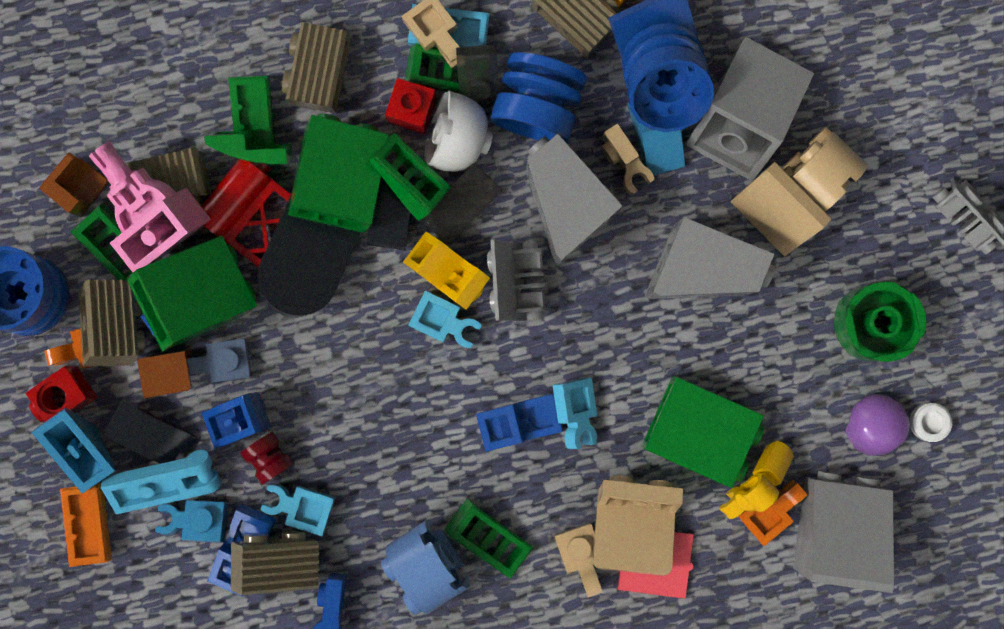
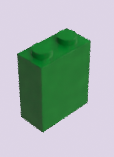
[288,114,389,233]
[127,236,257,352]
[641,376,765,488]

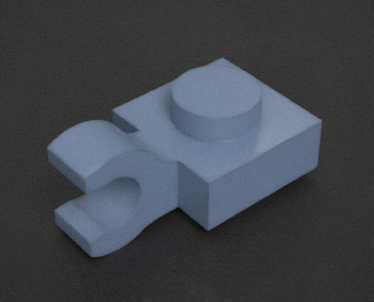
[187,338,252,383]

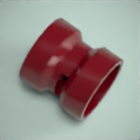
[240,431,295,486]

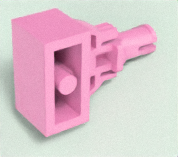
[89,141,211,273]

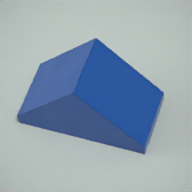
[202,392,272,449]

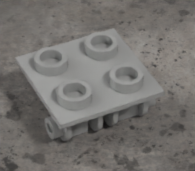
[932,177,1004,255]
[487,239,546,321]

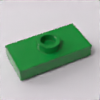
[228,75,276,145]

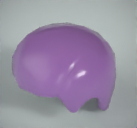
[846,394,910,456]

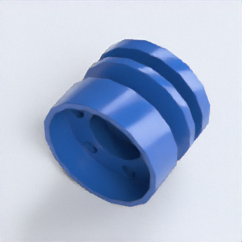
[621,23,714,132]
[490,52,588,144]
[0,246,70,336]

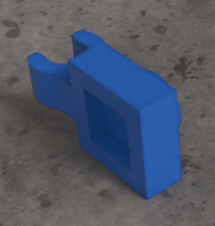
[313,573,347,629]

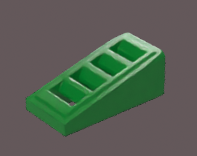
[405,43,490,98]
[369,132,451,221]
[70,203,133,281]
[445,499,533,579]

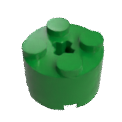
[834,282,926,362]

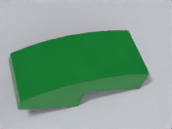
[204,130,293,164]

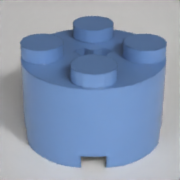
[381,519,470,615]

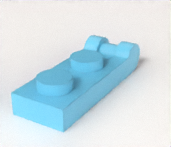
[101,450,222,514]

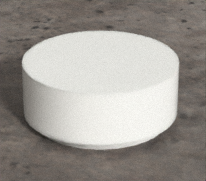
[910,403,952,442]

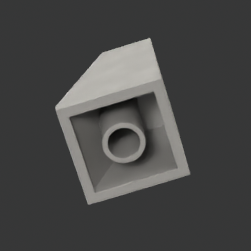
[685,36,814,181]
[526,134,623,266]
[645,217,775,299]
[793,471,894,593]

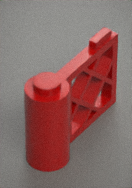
[201,159,291,268]

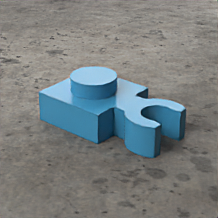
[155,500,228,543]

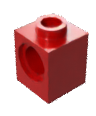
[385,78,437,135]
[25,366,98,423]

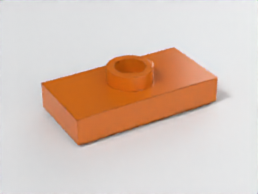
[60,483,112,567]

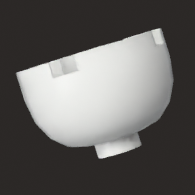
[424,91,493,172]

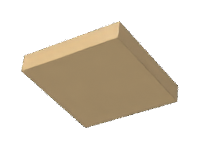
[730,162,832,257]

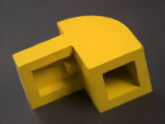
[403,232,490,310]

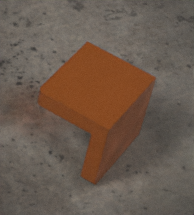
[39,152,109,217]
[137,350,192,398]

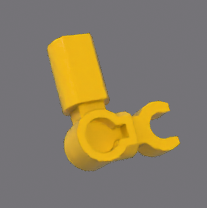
[719,440,794,519]

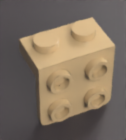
[593,476,683,576]

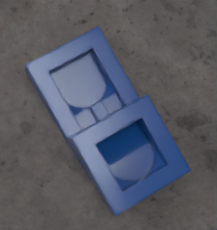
[476,393,565,452]
[207,504,276,597]

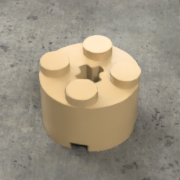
[782,127,868,212]

